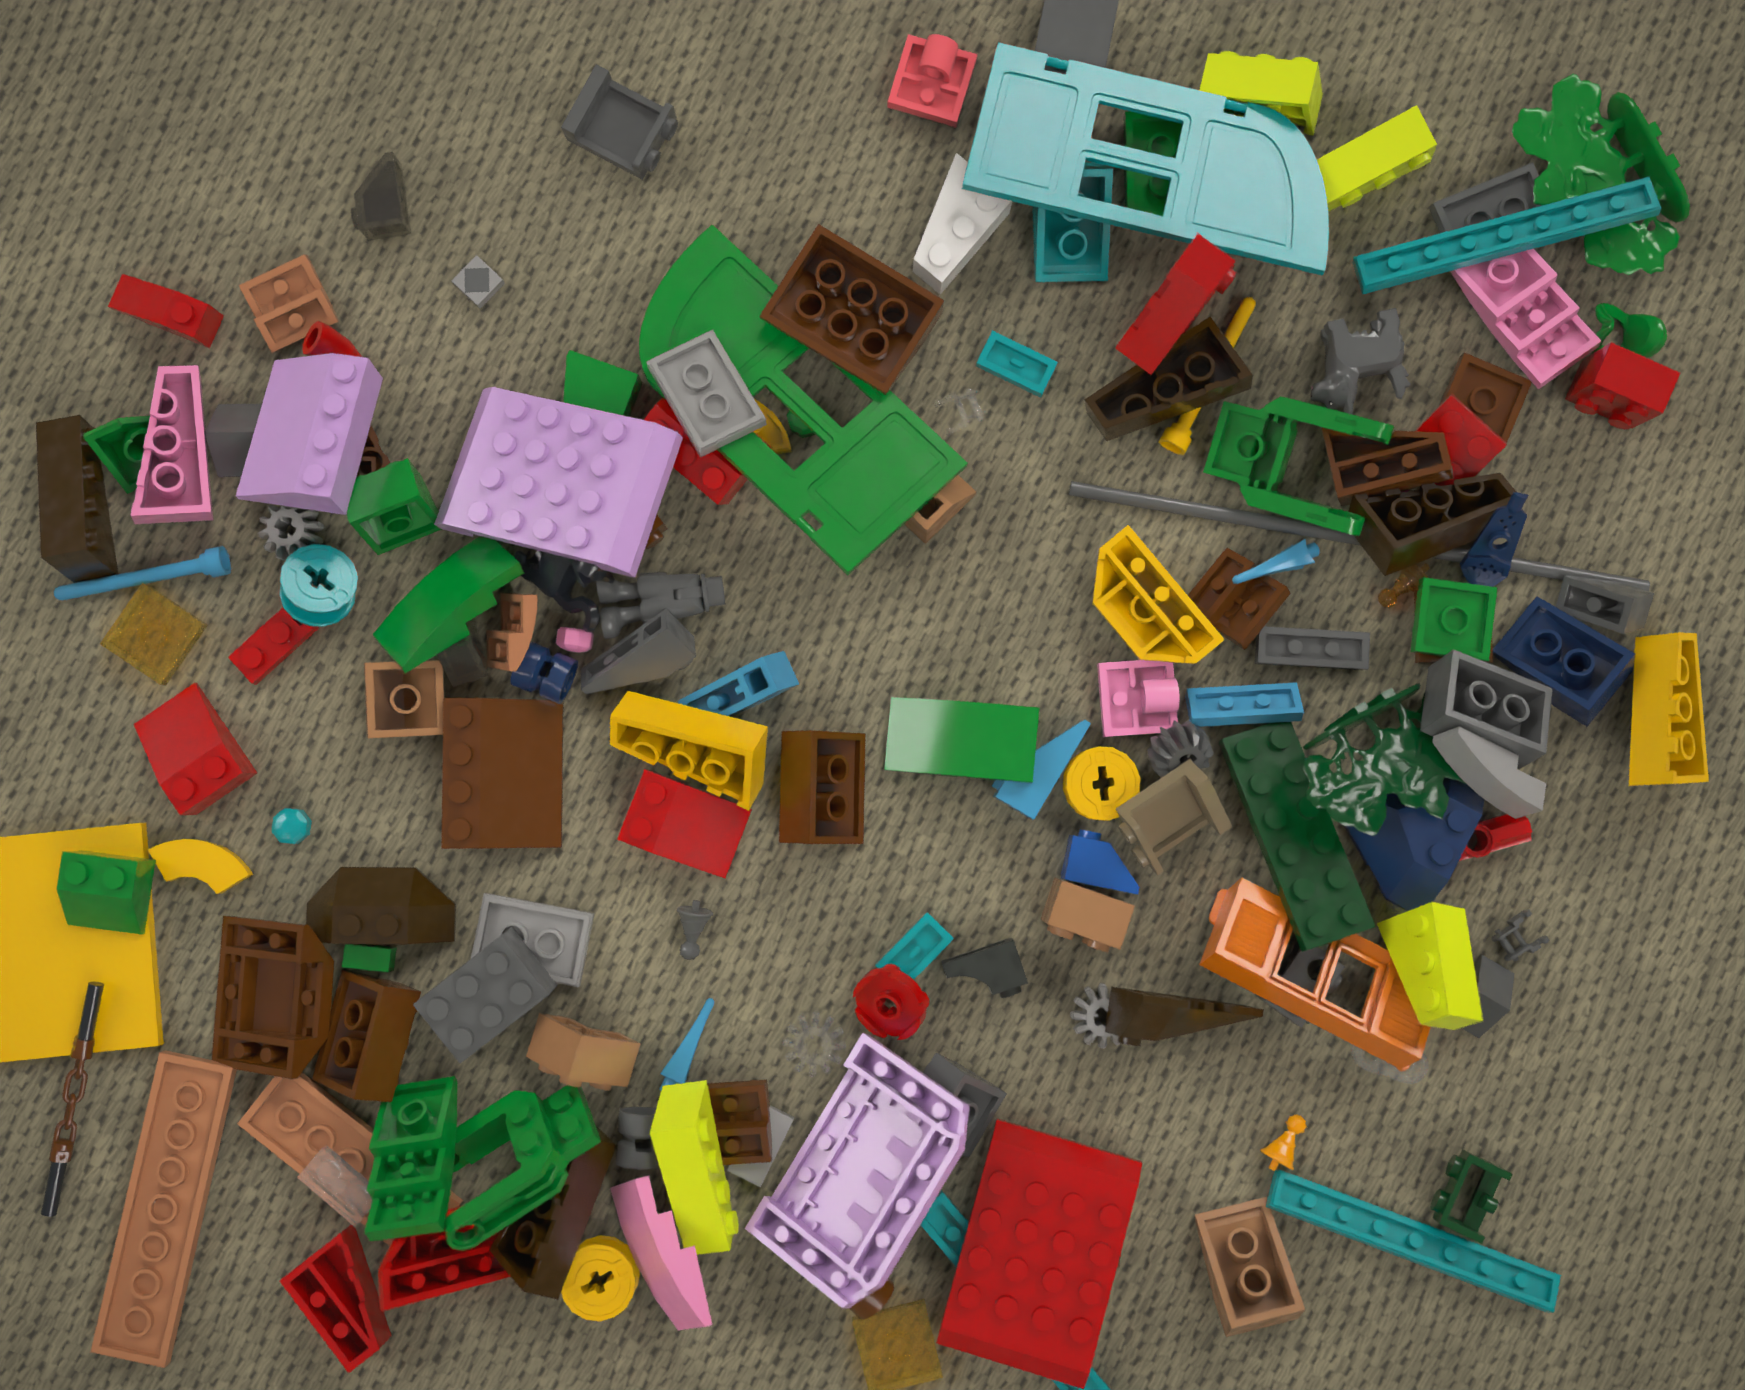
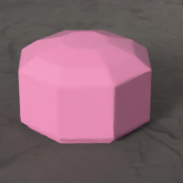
[556,627,594,653]

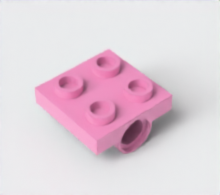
[1097,660,1179,737]

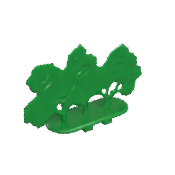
[1512,73,1690,275]

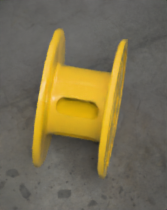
[1062,746,1141,821]
[561,1235,640,1321]

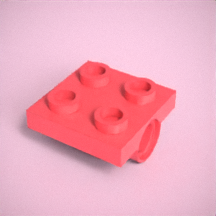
[887,34,978,127]

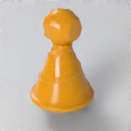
[1260,1114,1307,1171]

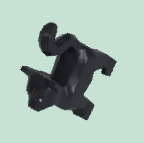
[514,550,615,632]

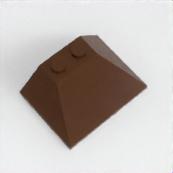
[212,916,334,1079]

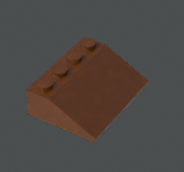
[759,224,944,395]
[441,698,564,849]

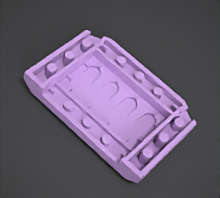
[745,1033,970,1308]

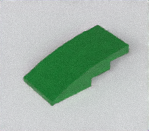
[373,536,524,673]
[884,697,1039,783]
[364,1076,457,1242]

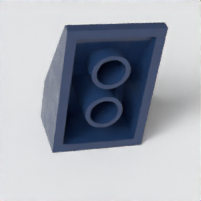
[1493,596,1635,727]

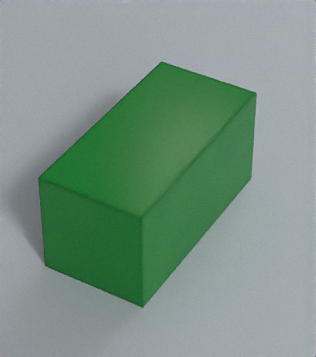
[342,944,397,972]

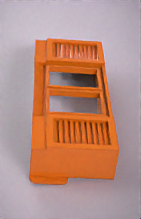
[1199,878,1431,1071]

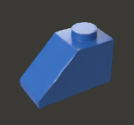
[1061,829,1140,894]

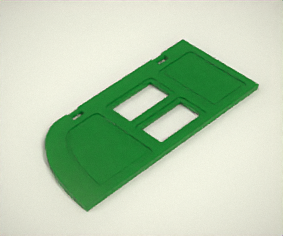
[639,225,968,576]

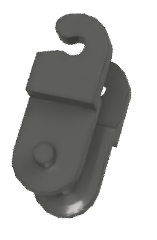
[1491,909,1550,962]

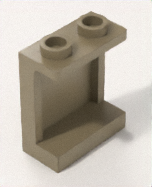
[1116,759,1232,875]

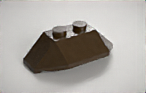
[306,867,456,944]

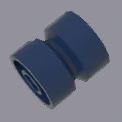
[510,641,578,704]

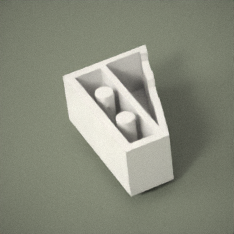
[913,153,1012,294]

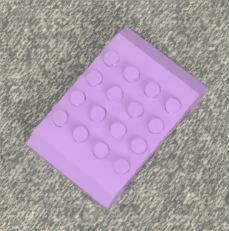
[434,387,683,578]

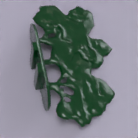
[1303,683,1466,836]

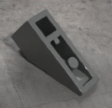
[581,608,696,694]

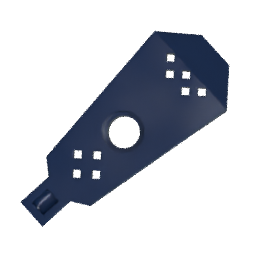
[1460,492,1528,587]

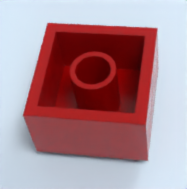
[1565,342,1680,429]

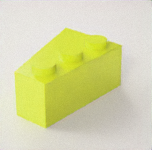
[1200,51,1323,136]
[1377,902,1483,1030]

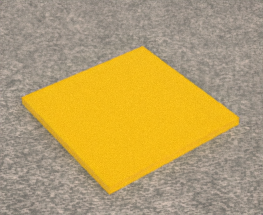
[0,823,164,1063]

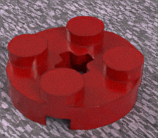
[853,964,930,1040]

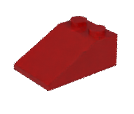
[133,683,257,815]
[617,769,752,878]

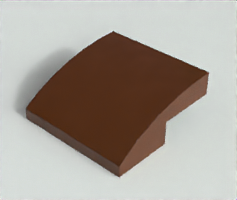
[1188,547,1291,650]
[707,1079,772,1165]

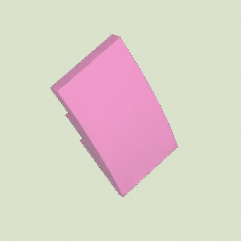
[1450,249,1601,390]
[610,1176,712,1330]

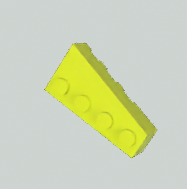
[1317,105,1437,212]
[650,1080,739,1255]

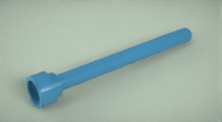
[54,546,231,601]

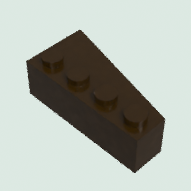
[489,1127,617,1300]

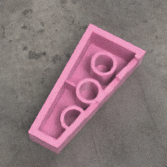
[131,365,213,524]

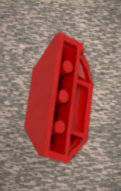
[378,1206,510,1311]

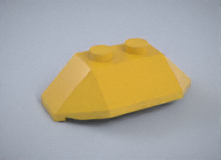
[1092,525,1225,664]

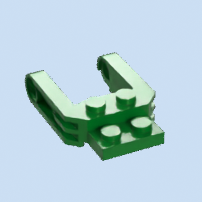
[1203,396,1394,536]
[444,1085,601,1250]

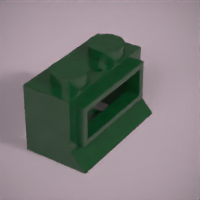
[1430,1149,1513,1244]

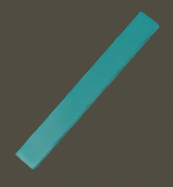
[1352,177,1661,295]
[1265,1169,1561,1313]

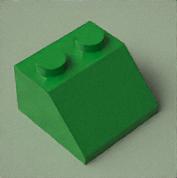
[346,458,442,555]
[56,850,156,934]

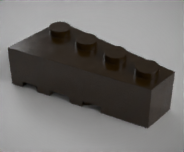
[1084,316,1253,441]
[36,415,119,583]
[1348,473,1516,576]

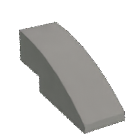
[1432,726,1546,819]

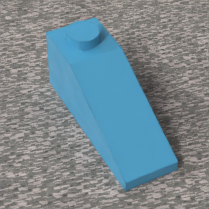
[678,651,799,717]
[992,720,1091,820]

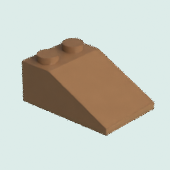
[1194,1197,1305,1337]

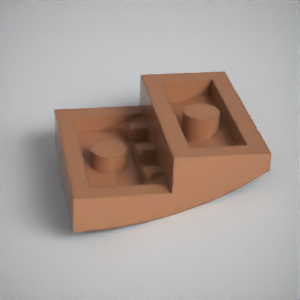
[238,254,339,353]
[487,593,538,671]

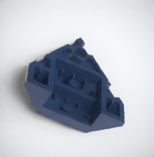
[1344,777,1485,911]

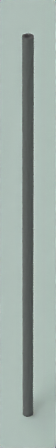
[1069,481,1650,591]

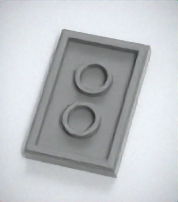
[646,330,766,457]
[471,893,595,987]

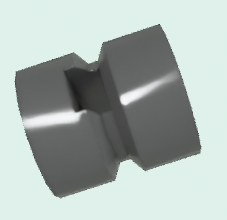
[615,1107,660,1169]

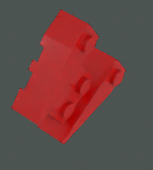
[1115,233,1237,375]

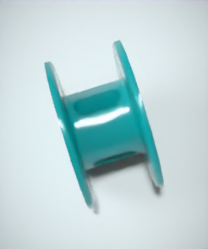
[279,544,358,627]

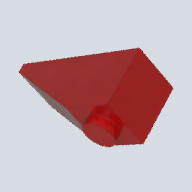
[108,274,224,349]

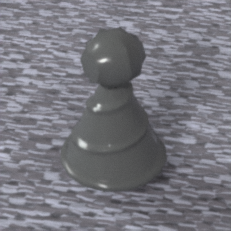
[677,900,713,960]

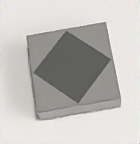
[452,255,505,309]

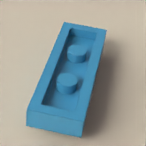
[1185,682,1304,727]

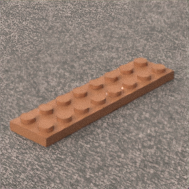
[91,1050,237,1368]

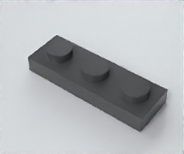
[1255,626,1370,670]

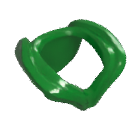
[1591,303,1667,358]

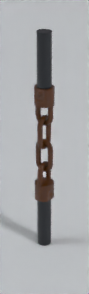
[41,982,104,1217]

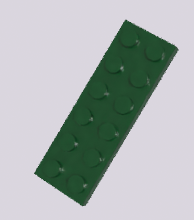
[1218,722,1376,952]

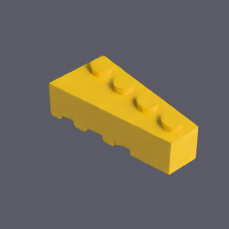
[1629,632,1709,786]
[610,691,768,811]

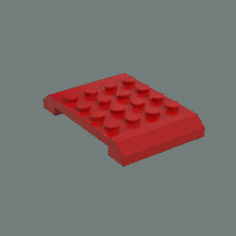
[936,1118,1143,1389]

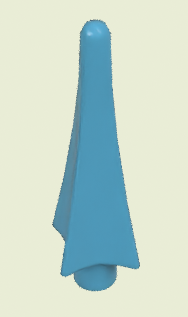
[1232,539,1320,584]
[659,998,714,1091]

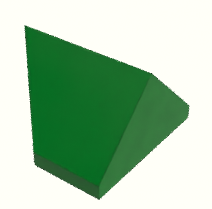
[83,415,150,494]

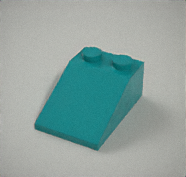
[1032,163,1113,282]

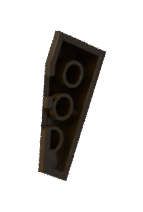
[1105,986,1264,1046]

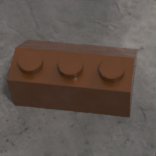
[779,730,866,844]
[312,970,421,1102]

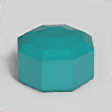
[271,808,312,844]

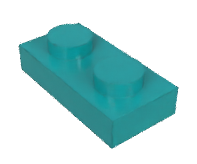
[976,330,1058,398]
[875,912,954,979]

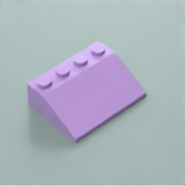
[236,353,383,515]

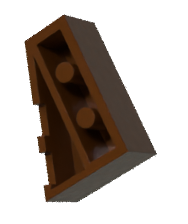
[1321,427,1454,507]

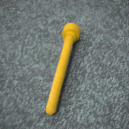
[1159,297,1256,455]

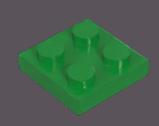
[1410,577,1498,662]

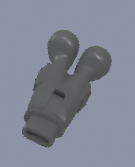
[596,571,726,639]

